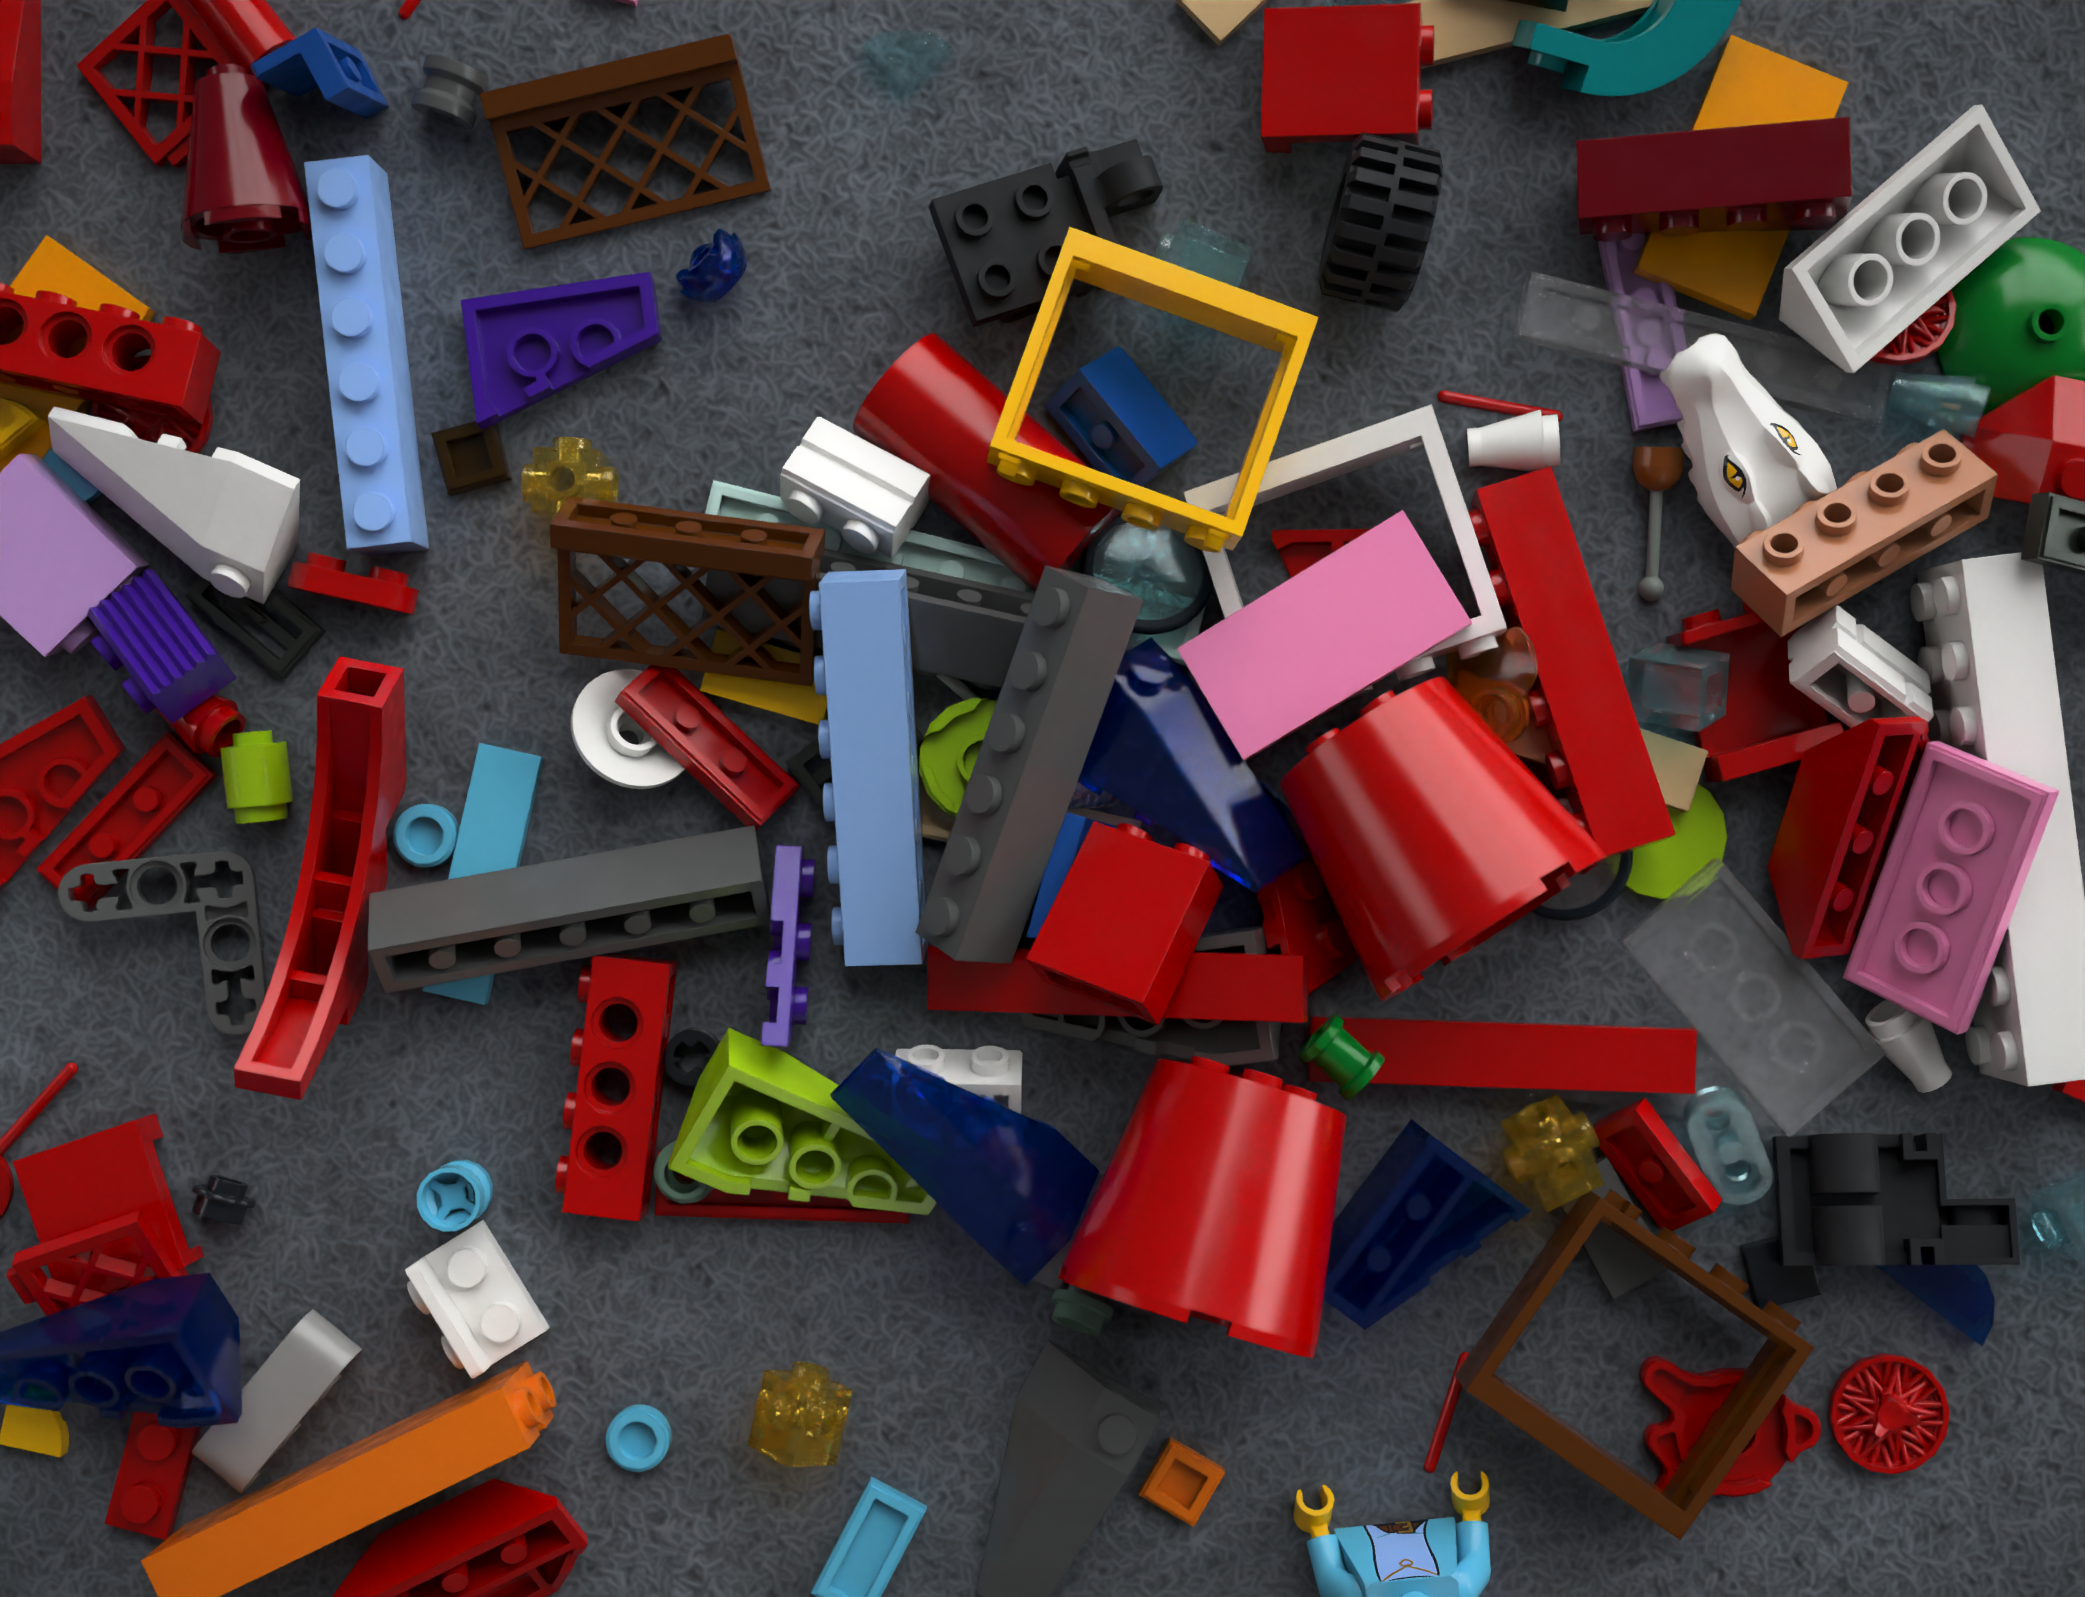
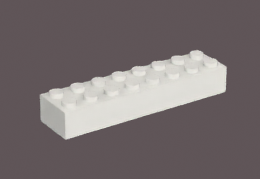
[1910,552,2085,1087]

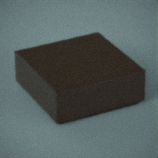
[431,421,512,496]

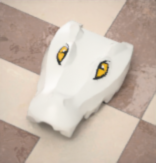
[1660,333,1837,549]

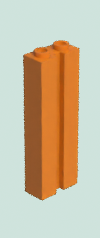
[141,1360,556,1597]

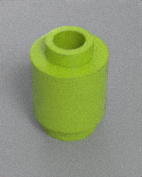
[220,730,293,824]

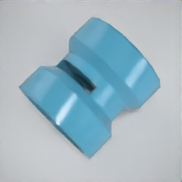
[417,1160,493,1232]

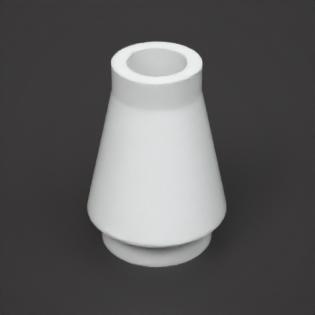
[1467,409,1560,472]
[1865,1000,1952,1093]

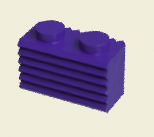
[87,569,237,724]

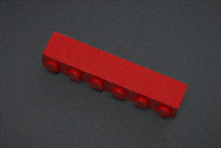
[1468,466,1676,859]

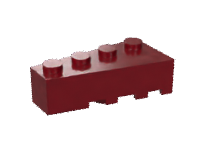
[1576,117,1852,242]

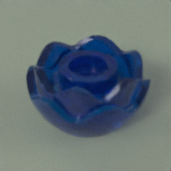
[676,229,747,303]

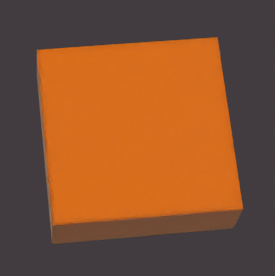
[1138,1436,1225,1527]

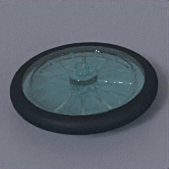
[1080,514,1213,635]

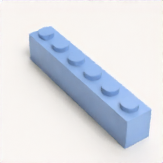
[304,155,429,556]
[809,569,928,966]

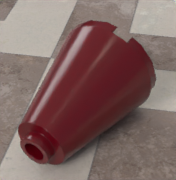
[180,64,312,254]

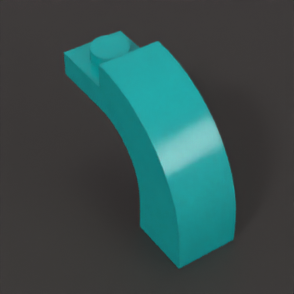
[1511,0,1741,97]

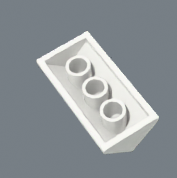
[1779,105,2041,373]

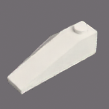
[48,406,300,604]

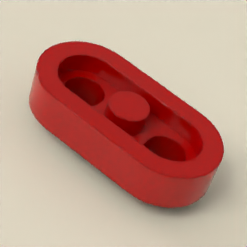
[287,552,419,615]

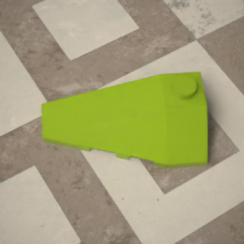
[668,1027,960,1215]

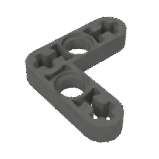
[58,851,267,1035]

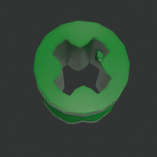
[1297,1013,1385,1101]

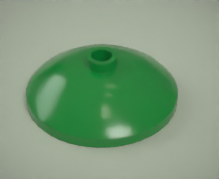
[1935,237,2085,416]

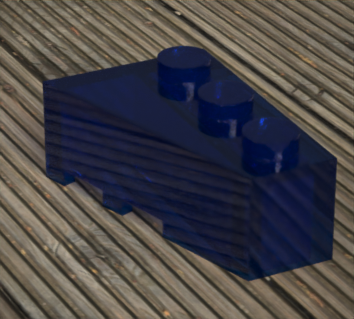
[1323,1119,1532,1330]

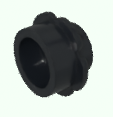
[192,1175,256,1225]

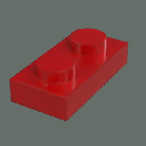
[1589,1097,1723,1231]
[104,1396,205,1540]

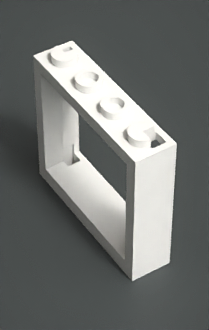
[1184,404,1507,699]

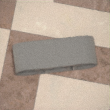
[192,1309,363,1494]

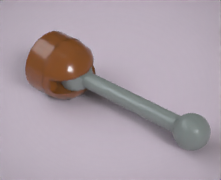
[1632,447,1685,601]

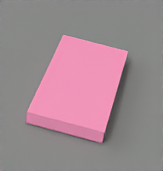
[1177,510,1472,761]
[1843,741,2059,1035]

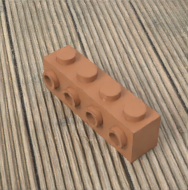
[1731,429,1998,637]

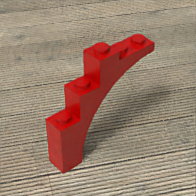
[233,656,407,1100]

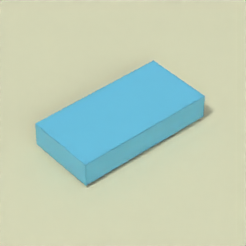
[811,1476,927,1597]

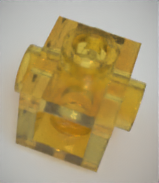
[522,437,619,529]
[1500,1094,1605,1213]
[748,1361,853,1467]

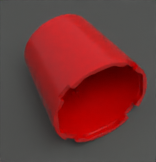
[1279,676,1607,1002]
[1058,1056,1347,1359]

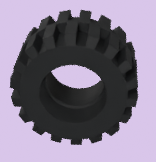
[1318,132,1443,312]

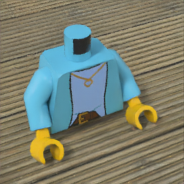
[1293,1471,1491,1597]

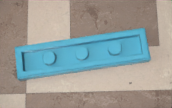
[422,743,544,1005]

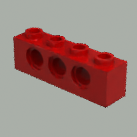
[0,282,221,425]
[555,953,678,1222]

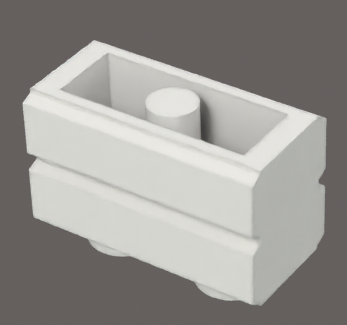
[780,417,931,558]
[1788,605,1934,728]

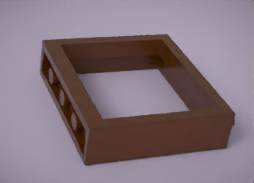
[1455,1188,1815,1540]

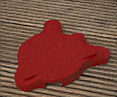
[1639,1355,1821,1497]

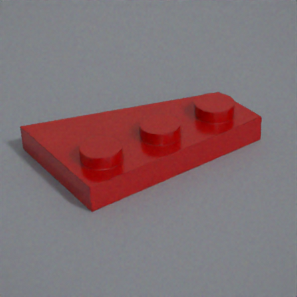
[0,694,126,890]

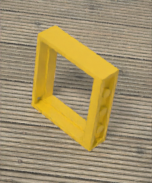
[987,227,1319,553]

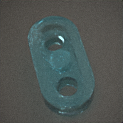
[1683,1086,1773,1205]

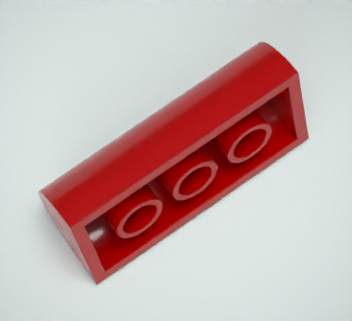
[853,333,1122,592]

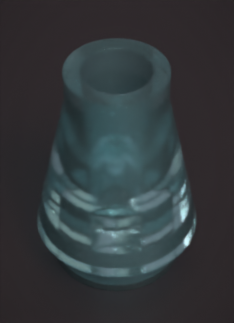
[1886,371,1991,439]

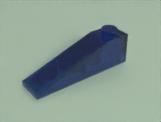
[1078,637,1306,893]
[830,1048,1099,1286]
[0,1273,242,1429]

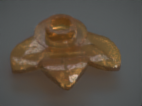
[1446,626,1537,744]

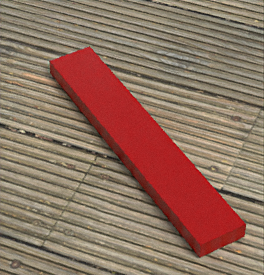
[927,945,1308,1023]
[1307,1015,1697,1094]

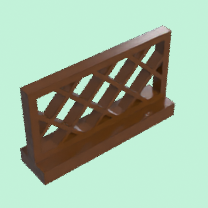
[479,33,771,250]
[550,496,825,686]

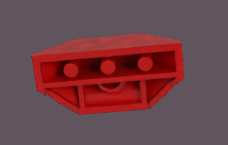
[1959,376,2085,505]
[1767,716,1930,959]
[332,1478,588,1597]

